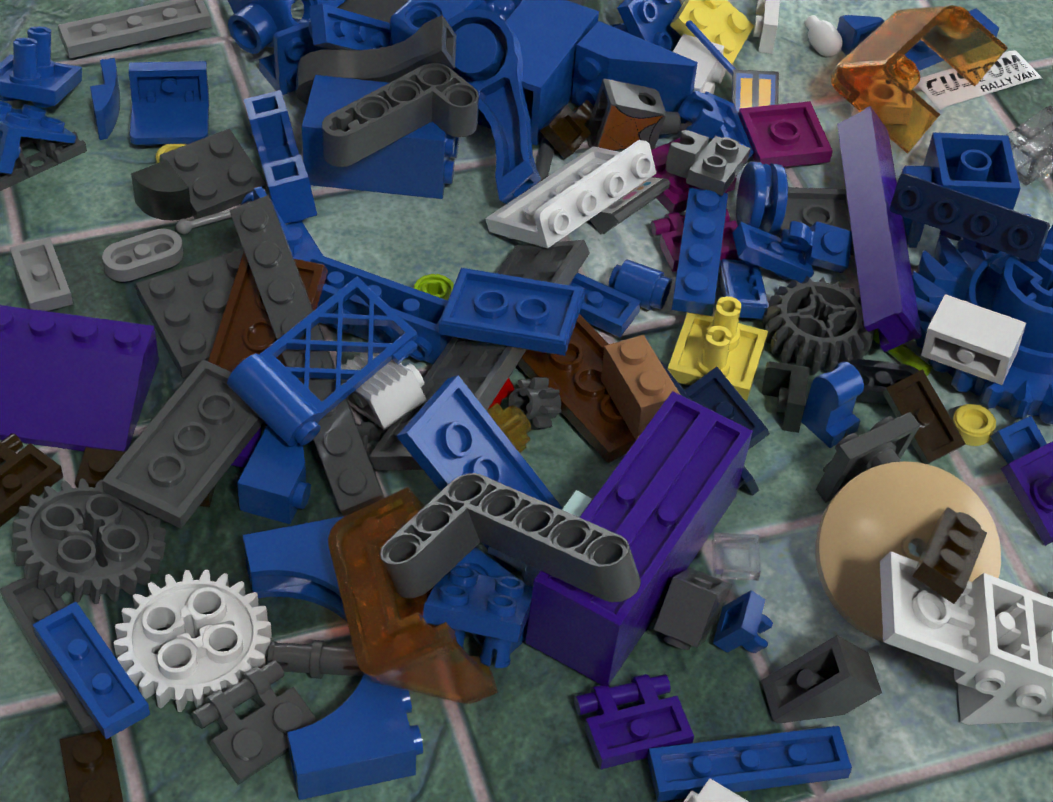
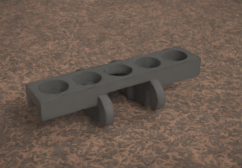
[0,131,87,191]

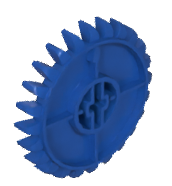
[912,214,1053,424]

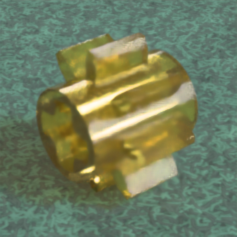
[487,403,531,453]

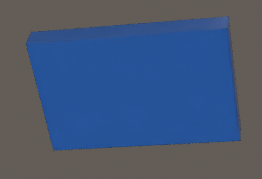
[439,268,584,356]

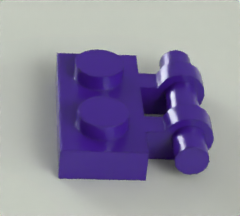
[574,674,694,770]

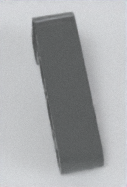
[322,63,479,167]

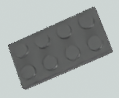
[102,359,264,529]

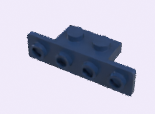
[890,174,1050,262]
[658,358,770,496]

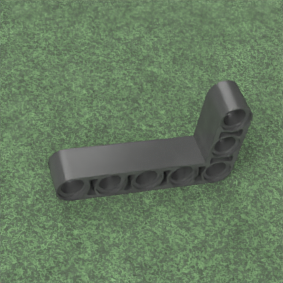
[380,473,641,602]

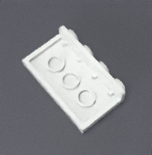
[485,140,656,248]

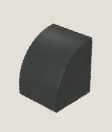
[131,160,192,221]

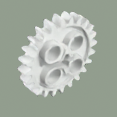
[114,570,272,712]

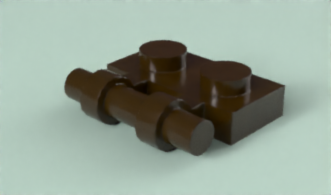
[0,433,63,527]

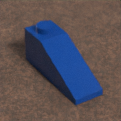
[237,425,311,524]

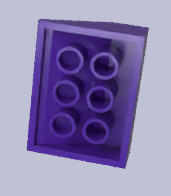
[0,305,159,451]

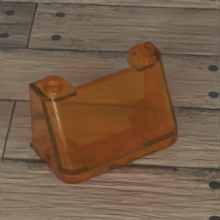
[328,487,498,704]

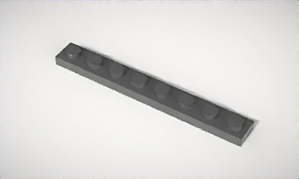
[229,195,385,516]

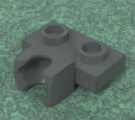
[666,130,751,196]

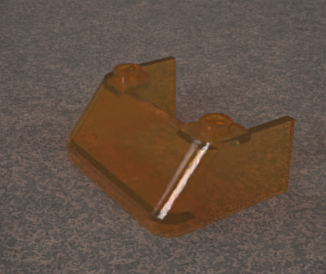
[830,5,1008,154]

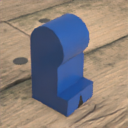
[801,361,864,448]

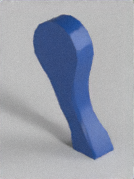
[447,9,541,204]

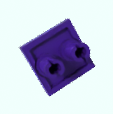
[1000,441,1053,546]

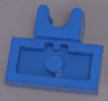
[677,91,754,159]

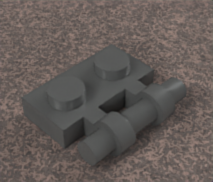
[192,660,318,785]

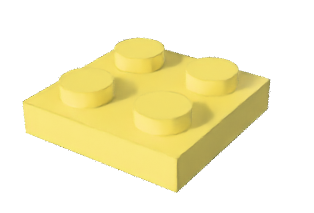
[670,0,754,64]

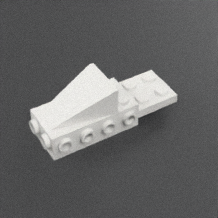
[880,552,1053,725]

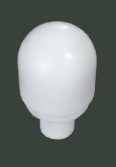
[805,15,843,57]

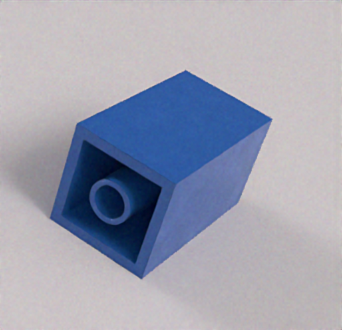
[478,0,599,146]
[302,75,459,199]

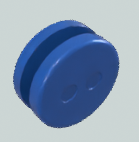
[736,161,788,235]

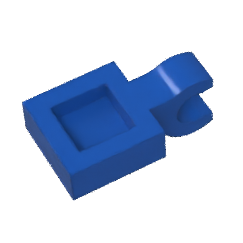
[780,221,852,273]

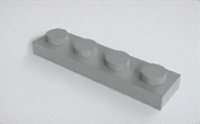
[58,0,211,59]

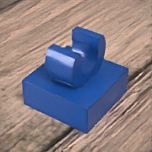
[713,590,773,653]

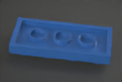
[396,375,563,573]

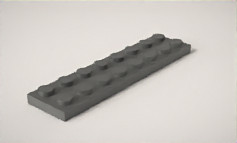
[369,240,590,471]

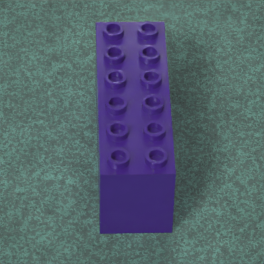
[526,391,753,686]

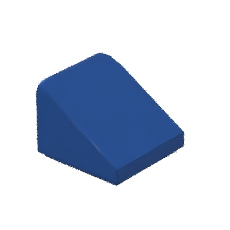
[837,15,884,58]

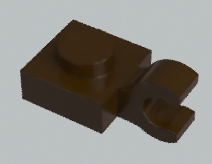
[540,99,594,159]

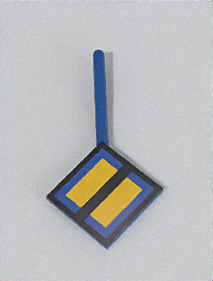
[686,20,779,114]

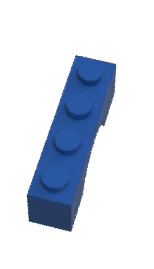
[243,90,317,224]

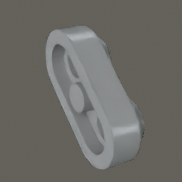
[102,229,183,282]

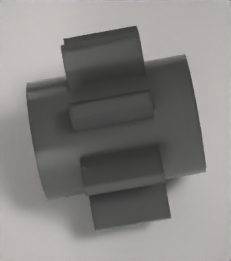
[509,377,561,430]

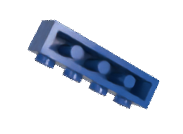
[302,251,452,364]

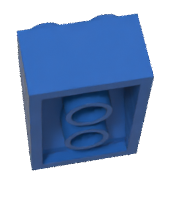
[571,21,698,124]

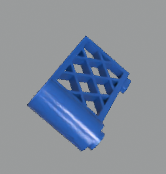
[227,276,418,446]

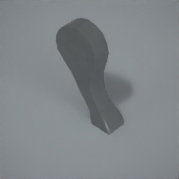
[296,16,457,105]

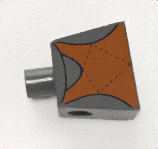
[587,79,680,152]

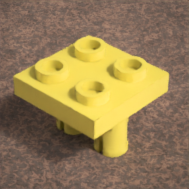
[668,296,768,401]

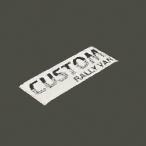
[914,50,1043,110]

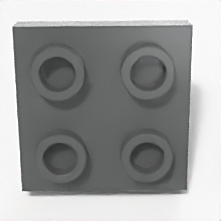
[816,412,921,503]

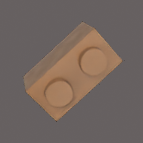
[601,335,680,440]

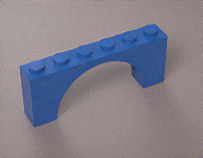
[243,515,423,800]

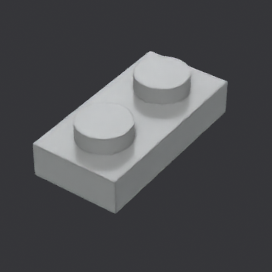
[10,238,73,311]

